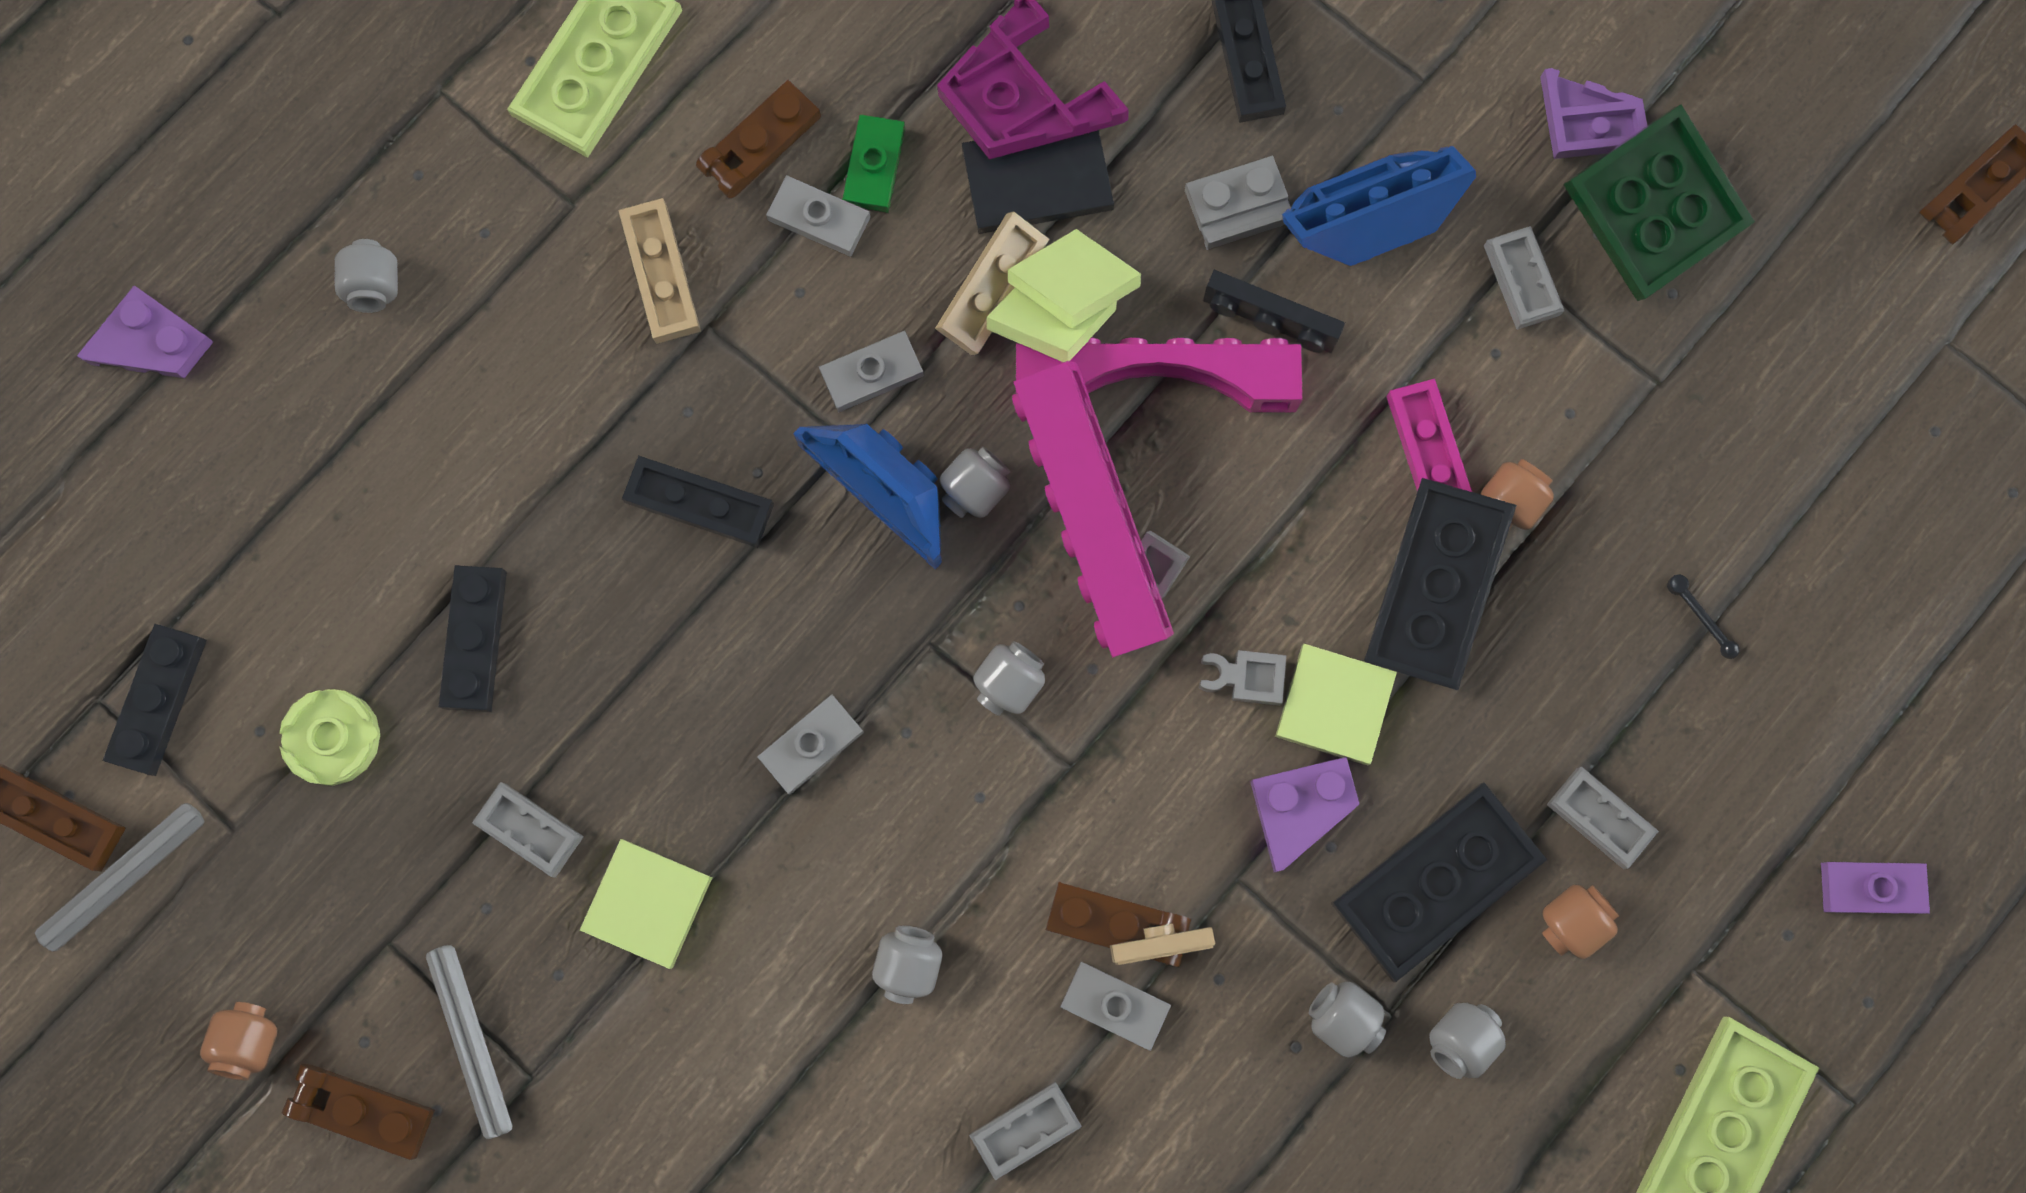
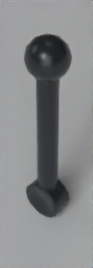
[1667,574,1740,659]

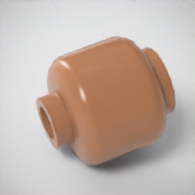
[1481,459,1554,530]
[1542,885,1620,959]
[200,1002,277,1081]

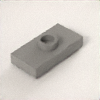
[766,175,871,257]
[1484,226,1565,330]
[819,331,924,413]
[757,694,864,795]
[1547,767,1659,869]
[472,782,584,878]
[1060,962,1171,1051]
[969,1081,1082,1180]

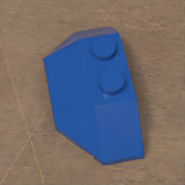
[1282,146,1476,266]
[793,424,942,570]

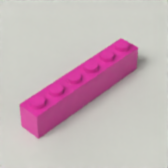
[1012,361,1174,658]

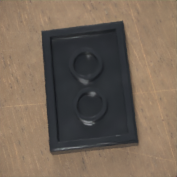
[962,130,1114,234]

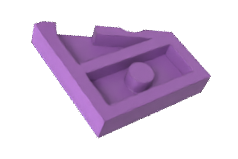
[1540,68,1647,159]
[77,286,213,378]
[1250,757,1359,872]

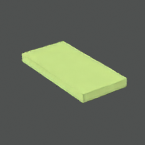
[507,0,682,158]
[1636,1017,1819,1193]

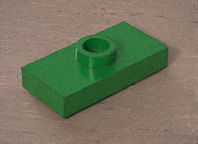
[842,114,905,213]

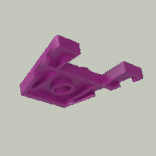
[937,0,1129,159]

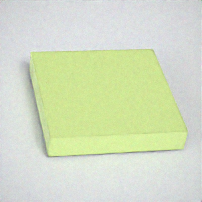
[1008,229,1141,329]
[987,288,1117,362]
[1275,644,1397,766]
[580,839,712,969]

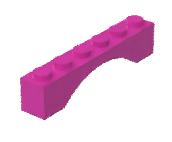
[1016,338,1302,412]

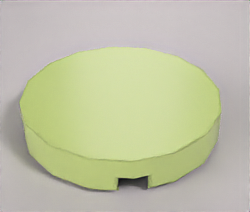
[279,689,380,786]

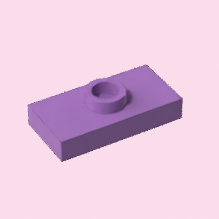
[1821,862,1930,914]

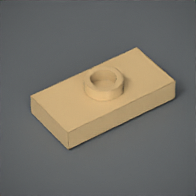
[1110,924,1215,965]

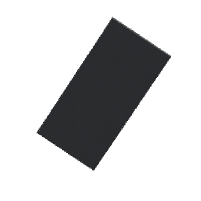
[1364,478,1517,691]
[1331,782,1547,982]

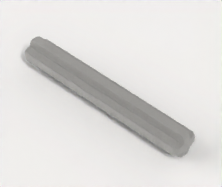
[35,803,204,952]
[426,945,512,1139]

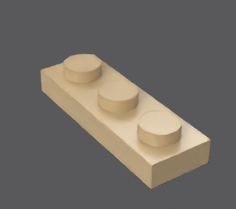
[618,198,701,344]
[935,211,1049,355]

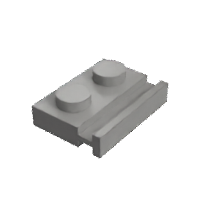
[1185,156,1291,250]

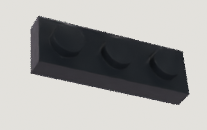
[1211,0,1286,123]
[1203,269,1346,353]
[622,455,774,548]
[438,565,507,712]
[102,623,207,776]

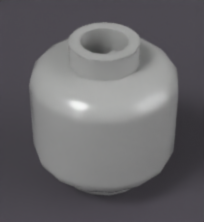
[335,239,398,313]
[940,447,1010,518]
[973,641,1045,716]
[872,925,942,1004]
[1308,982,1386,1057]
[1429,1003,1506,1079]

